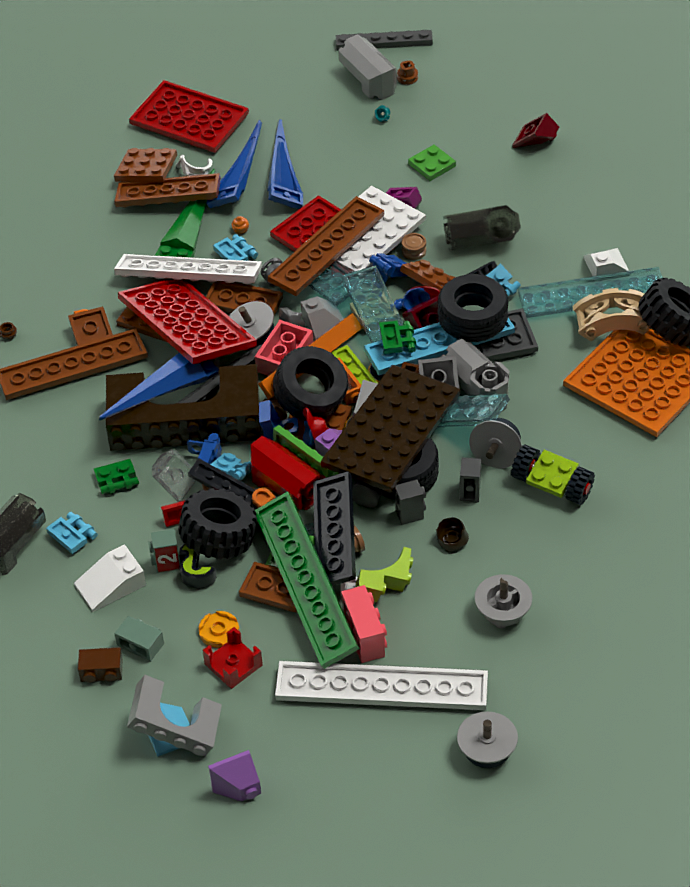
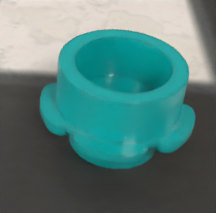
[375,105,391,122]

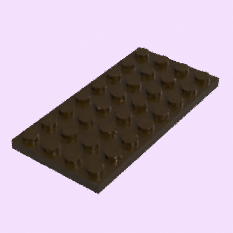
[321,365,460,493]

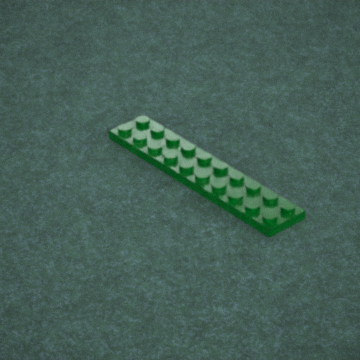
[255,491,360,669]

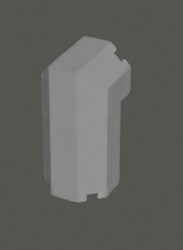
[338,34,397,100]
[441,339,510,415]

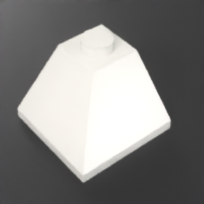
[584,248,630,282]

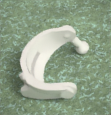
[176,155,212,176]

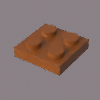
[68,306,113,346]

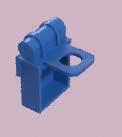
[369,253,407,290]
[259,400,298,440]
[187,433,222,464]

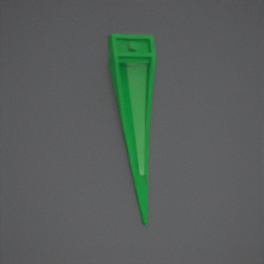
[155,169,215,258]

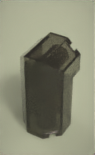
[443,205,521,251]
[0,493,46,575]

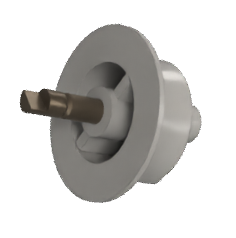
[475,575,532,629]

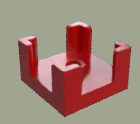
[203,627,263,689]

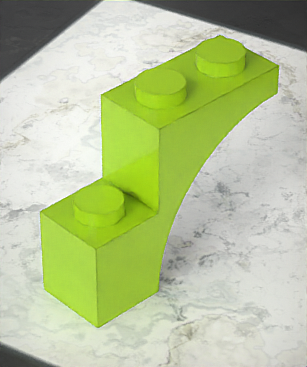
[355,547,413,602]

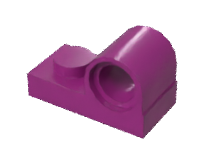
[386,187,422,209]

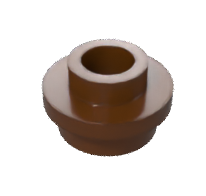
[0,322,17,339]

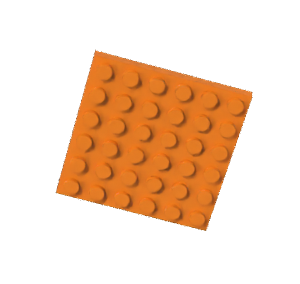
[563,329,690,437]

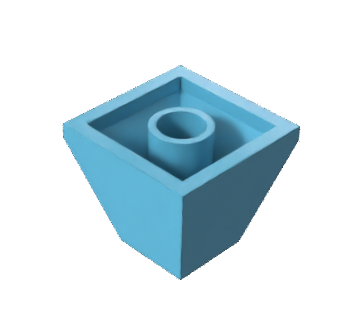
[148,703,190,757]

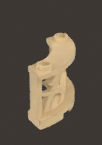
[572,288,650,341]

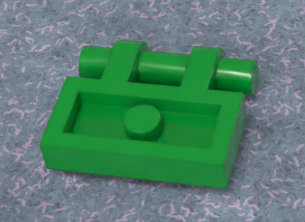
[379,321,416,354]
[93,459,139,494]

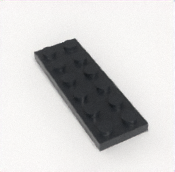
[313,472,356,586]

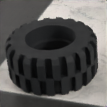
[639,278,690,346]
[178,489,257,560]

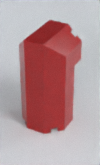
[251,436,326,510]

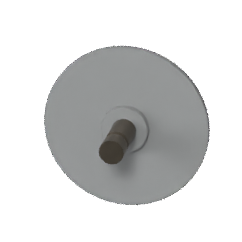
[229,301,274,346]
[469,417,522,469]
[457,712,518,768]

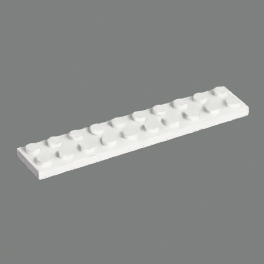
[275,661,488,710]

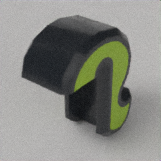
[179,543,217,588]

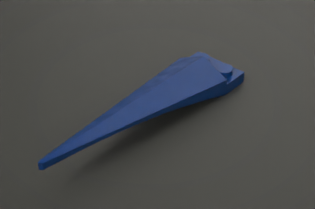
[267,119,303,209]
[206,120,262,208]
[99,353,219,420]

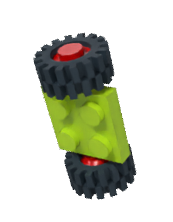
[511,445,595,505]

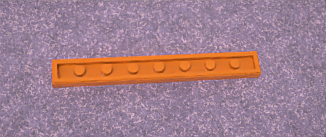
[258,313,363,400]

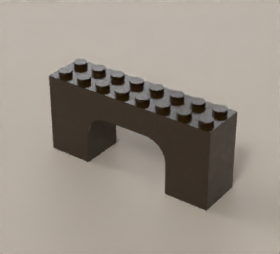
[106,364,262,451]

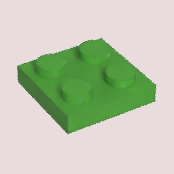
[408,144,456,181]

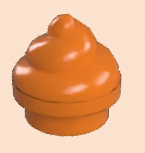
[232,216,249,234]

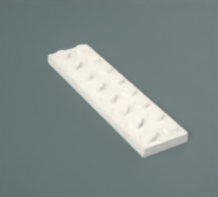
[114,254,262,284]

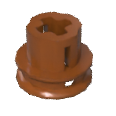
[397,60,418,85]

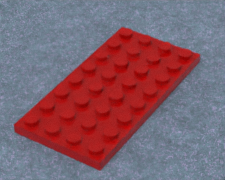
[118,278,257,364]

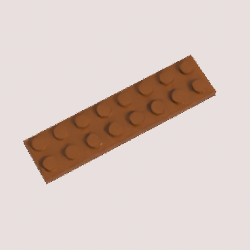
[268,196,384,296]
[0,328,148,400]

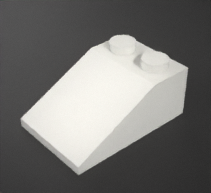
[74,544,146,612]

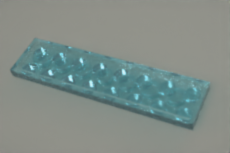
[518,267,663,318]

